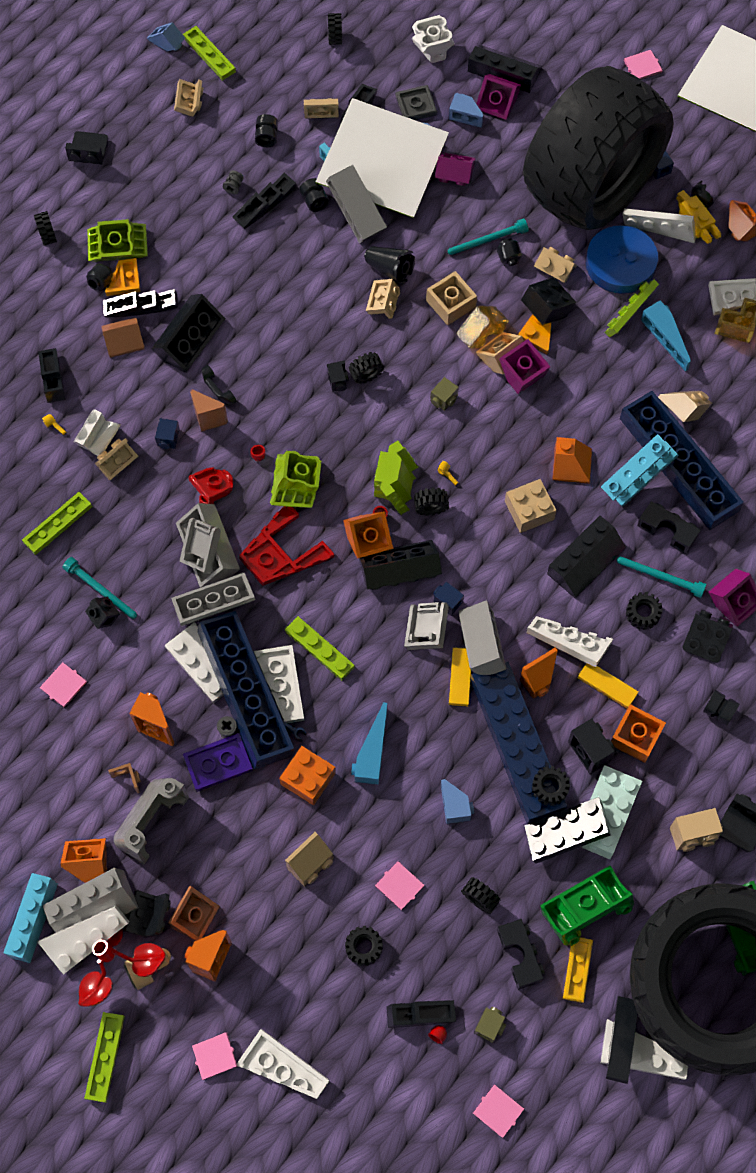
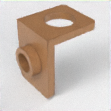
[108,763,141,793]

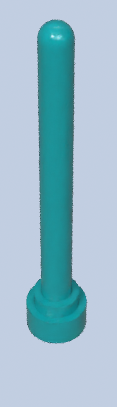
[448,218,529,255]
[617,556,706,598]
[62,557,137,619]

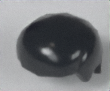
[691,180,714,208]

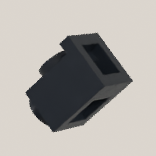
[327,361,349,392]

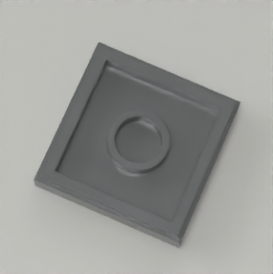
[395,85,437,120]

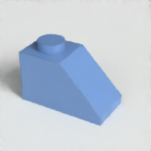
[147,22,185,52]
[449,93,483,128]
[441,779,474,824]

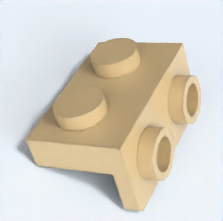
[174,79,204,117]
[534,247,577,283]
[95,438,138,480]

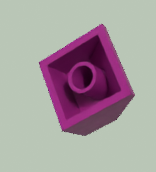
[476,74,521,120]
[435,152,476,186]
[499,339,550,394]
[709,569,756,627]

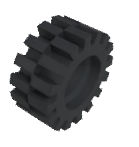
[328,13,342,45]
[34,211,57,246]
[349,352,384,384]
[414,488,449,516]
[626,592,663,630]
[532,766,570,806]
[461,877,501,914]
[345,926,383,966]

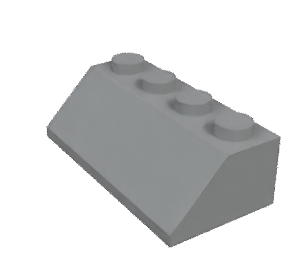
[176,503,240,588]
[171,573,255,626]
[42,868,139,932]

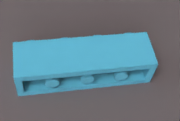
[3,873,58,963]

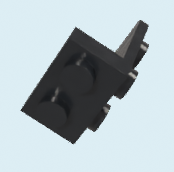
[65,131,108,165]
[682,610,733,663]
[720,793,756,852]
[123,890,171,938]

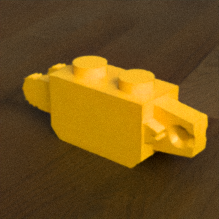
[676,190,721,244]

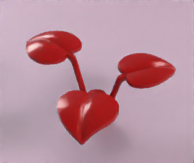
[78,929,166,1007]

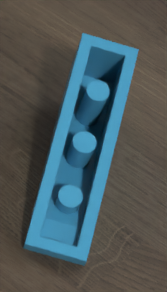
[641,300,691,372]
[351,702,387,785]

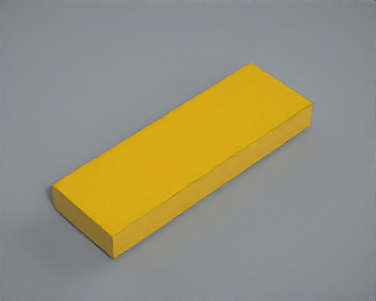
[449,648,471,707]
[578,663,639,709]
[563,937,593,1003]

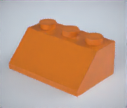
[129,692,175,746]
[184,930,232,981]

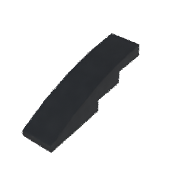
[232,172,298,229]
[103,289,178,318]
[606,996,637,1084]

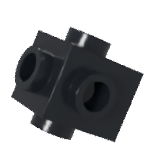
[85,596,120,629]

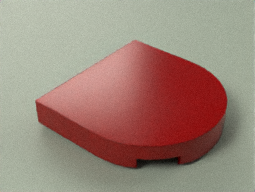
[189,467,233,504]

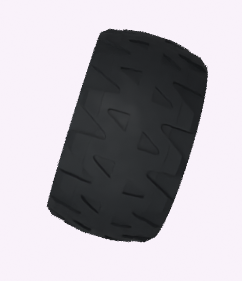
[523,66,674,230]
[630,883,756,1076]

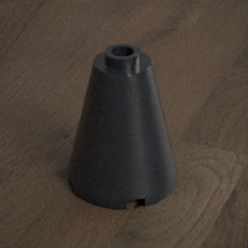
[364,246,415,285]

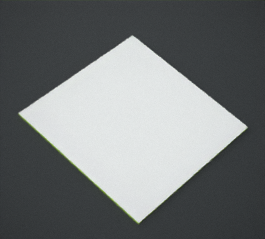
[678,25,756,132]
[316,98,449,218]

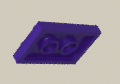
[183,733,253,792]

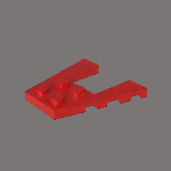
[239,506,334,586]

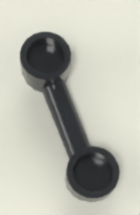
[202,365,237,406]

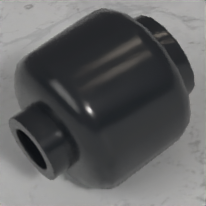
[497,238,522,266]
[86,264,113,291]

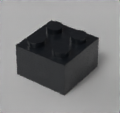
[521,277,576,325]
[568,718,615,774]

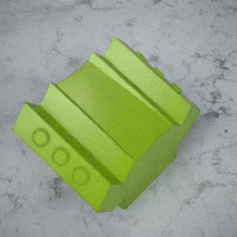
[87,219,148,262]
[374,440,418,515]
[270,450,321,508]

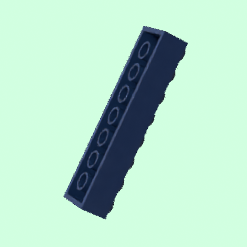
[620,391,744,530]
[197,611,294,770]
[470,662,567,824]

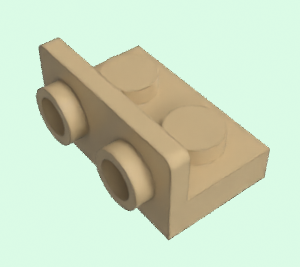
[304,98,339,118]
[366,279,400,319]

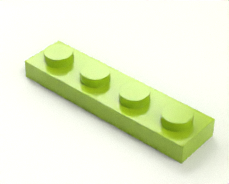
[183,26,236,81]
[604,279,659,337]
[22,492,92,555]
[285,616,355,681]
[84,1012,125,1103]

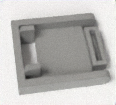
[179,518,221,573]
[404,602,448,650]

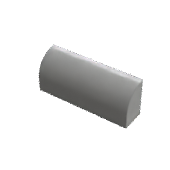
[326,165,387,244]
[458,600,506,675]

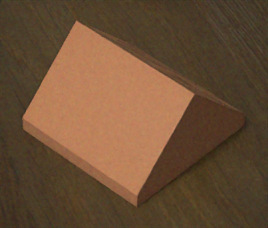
[101,318,145,358]
[190,389,228,432]
[168,886,220,941]

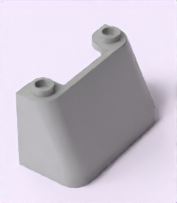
[114,778,189,865]

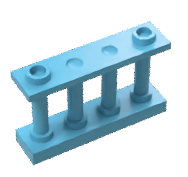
[601,434,679,506]

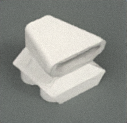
[412,15,455,63]
[74,409,121,456]

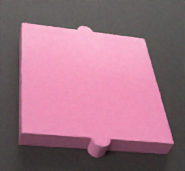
[624,50,662,79]
[40,662,87,707]
[375,862,424,911]
[192,1032,238,1080]
[473,1085,524,1138]

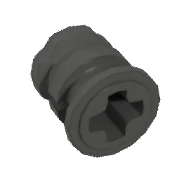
[222,170,244,194]
[217,716,237,738]

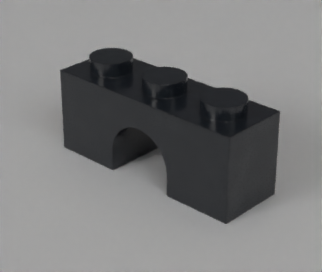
[637,501,700,554]
[497,919,545,990]

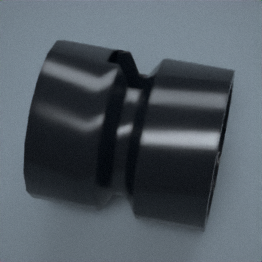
[255,114,278,148]
[299,178,329,212]
[703,690,740,726]

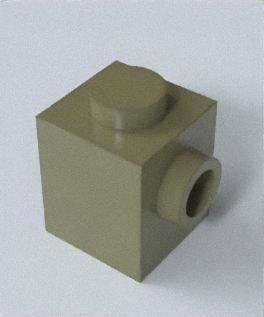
[430,377,459,411]
[474,1007,507,1043]

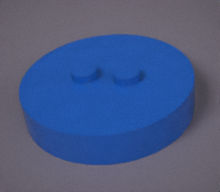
[586,226,658,294]

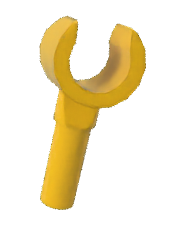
[42,414,66,435]
[438,461,458,485]

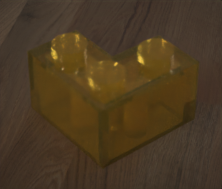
[714,297,756,343]
[456,306,509,348]

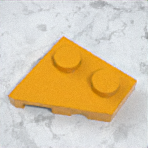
[105,258,140,296]
[518,314,551,355]

